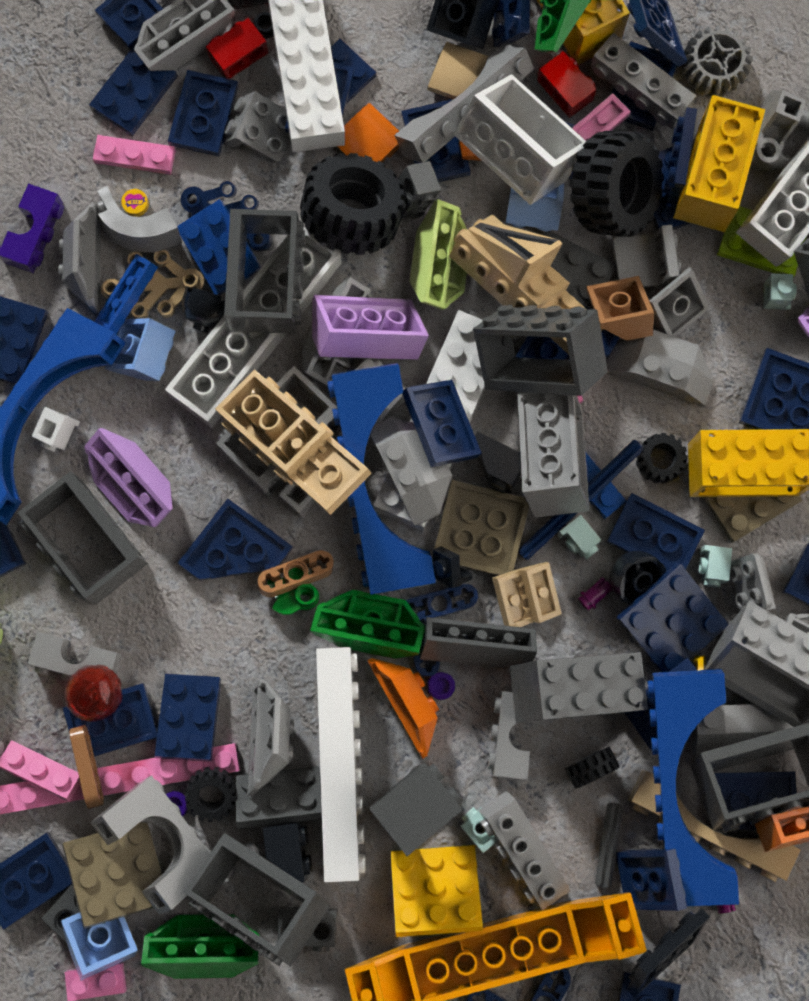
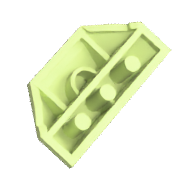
[409,199,467,310]

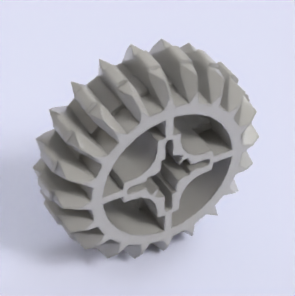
[683,25,753,96]

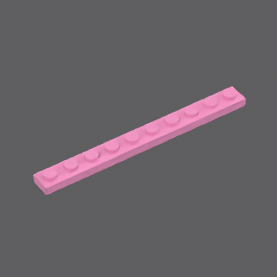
[0,743,241,814]

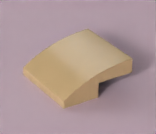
[427,41,489,99]
[492,562,562,627]

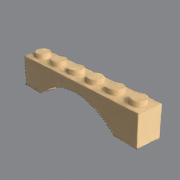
[628,770,801,882]

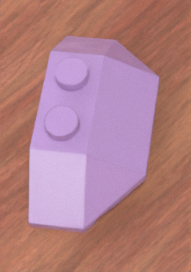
[84,428,173,527]

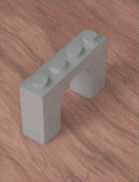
[90,775,211,915]

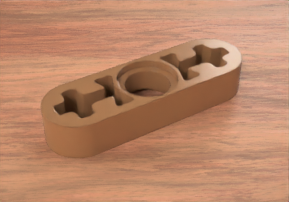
[258,550,334,597]
[70,725,104,809]

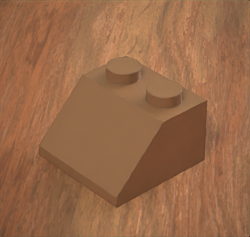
[587,276,654,341]

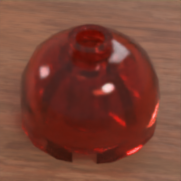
[64,664,123,722]

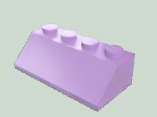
[312,295,429,360]

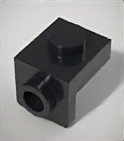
[433,546,472,588]

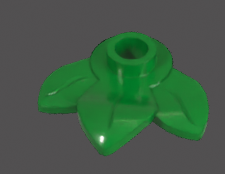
[267,568,319,615]

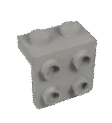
[224,91,290,162]
[612,225,681,288]
[730,553,776,611]

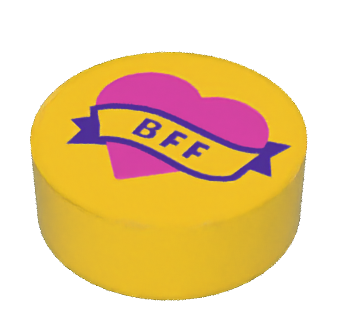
[121,189,149,217]

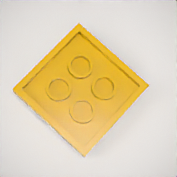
[391,845,483,937]

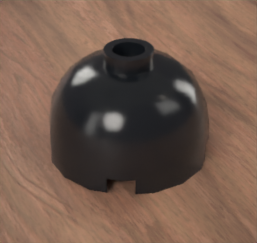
[182,286,225,333]
[610,551,666,605]

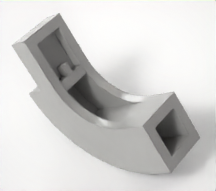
[97,186,182,252]

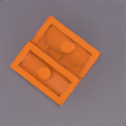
[337,103,399,163]

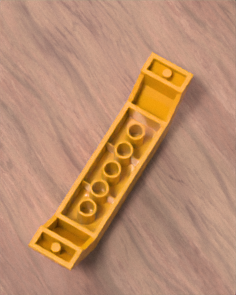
[345,892,647,1001]

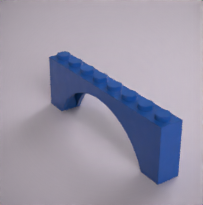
[0,308,126,525]
[327,363,436,594]
[647,669,739,906]

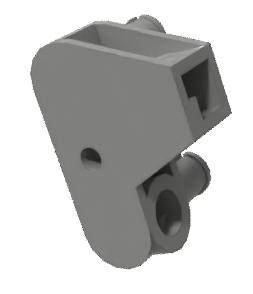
[750,90,809,172]

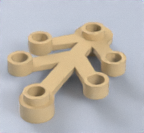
[101,250,205,319]

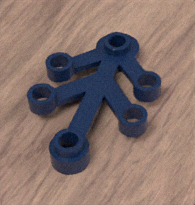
[181,181,272,251]

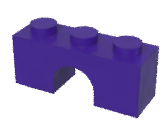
[0,183,64,274]

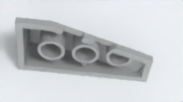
[691,704,793,762]

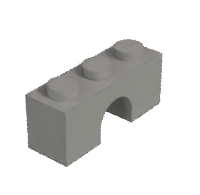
[27,632,122,690]
[488,691,533,780]

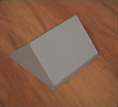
[649,268,710,337]

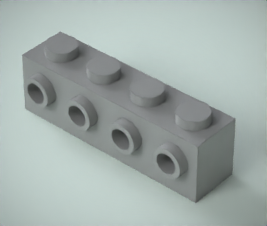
[590,33,696,129]
[478,791,571,910]

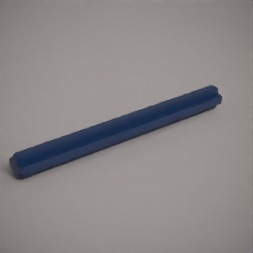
[518,440,644,560]

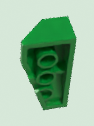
[535,0,591,53]

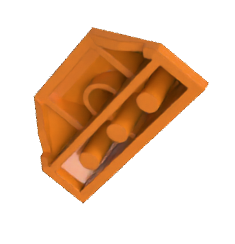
[367,658,439,759]

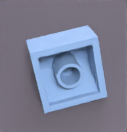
[506,183,564,232]
[105,318,175,381]
[61,912,138,981]

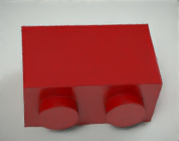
[206,18,268,79]
[537,51,596,118]

